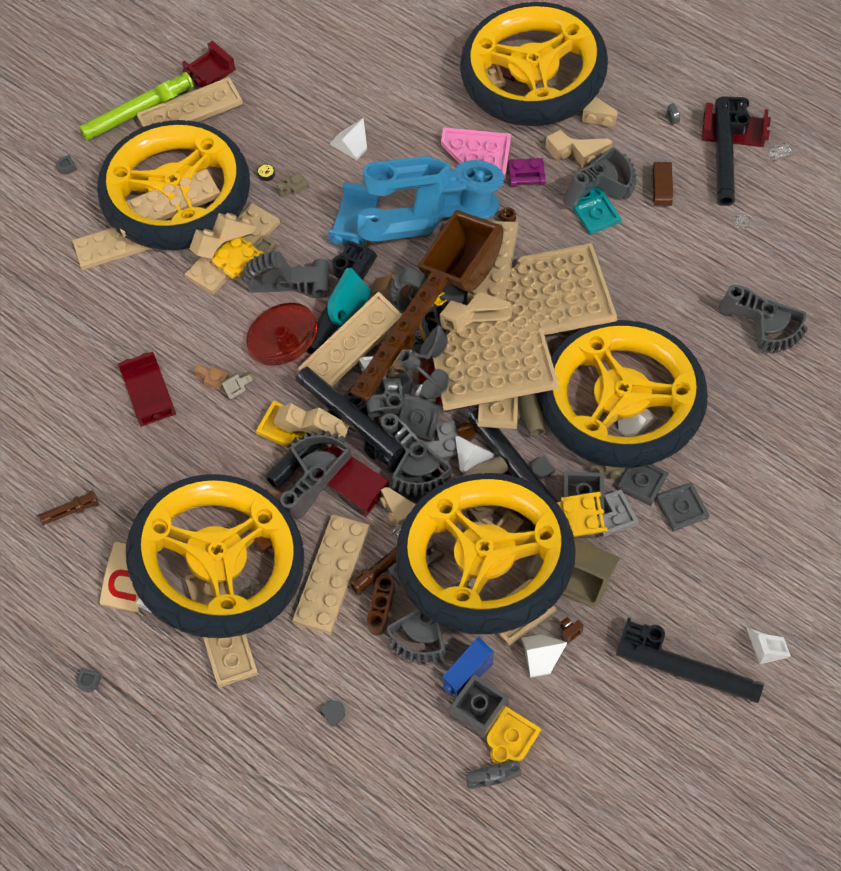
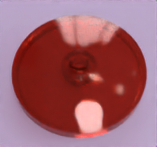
[246,303,318,366]

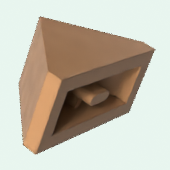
[370,273,410,301]

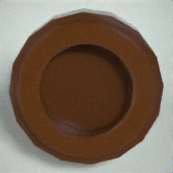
[457,422,476,441]

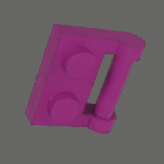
[508,158,546,187]

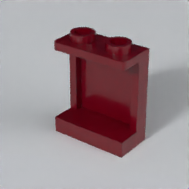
[182,41,236,88]

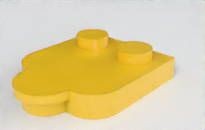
[256,400,306,447]
[487,706,542,764]

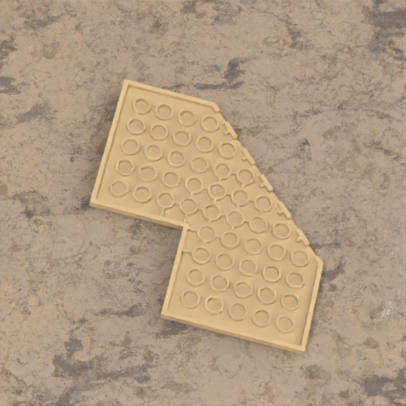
[433,243,617,411]

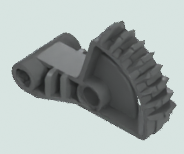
[563,147,637,207]
[242,250,329,298]
[390,268,469,313]
[719,285,808,354]
[381,413,452,497]
[280,430,352,519]
[387,582,470,665]

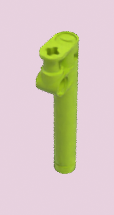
[79,72,194,141]

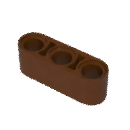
[653,162,673,206]
[367,574,395,636]

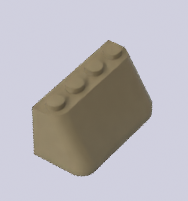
[525,538,620,606]

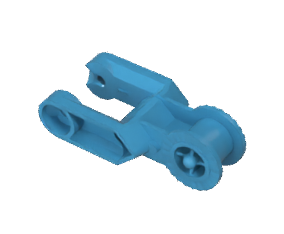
[356,156,504,241]

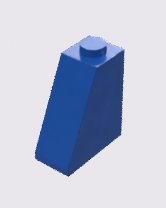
[443,637,494,697]

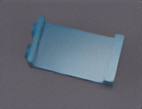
[328,182,379,246]

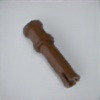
[38,490,100,526]
[348,547,397,595]

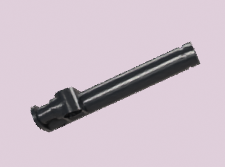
[715,96,751,206]
[302,241,377,355]
[296,367,404,472]
[265,384,373,489]
[468,408,558,531]
[616,617,764,703]

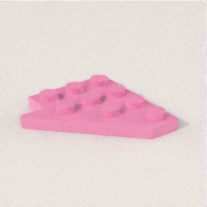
[441,127,511,179]

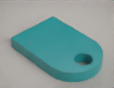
[572,187,621,235]
[327,268,372,327]

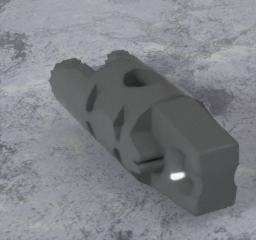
[466,761,521,789]

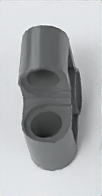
[365,378,403,418]

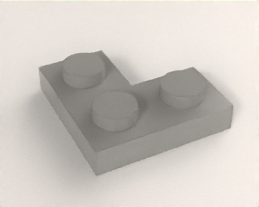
[424,420,458,460]
[597,490,639,538]

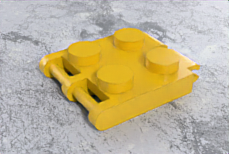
[212,237,265,279]
[557,492,608,537]

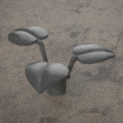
[394,325,449,399]

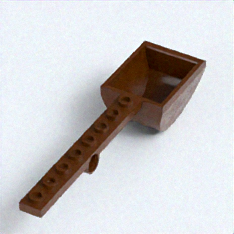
[350,210,504,402]

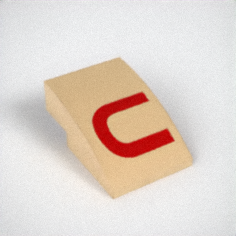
[100,542,140,613]

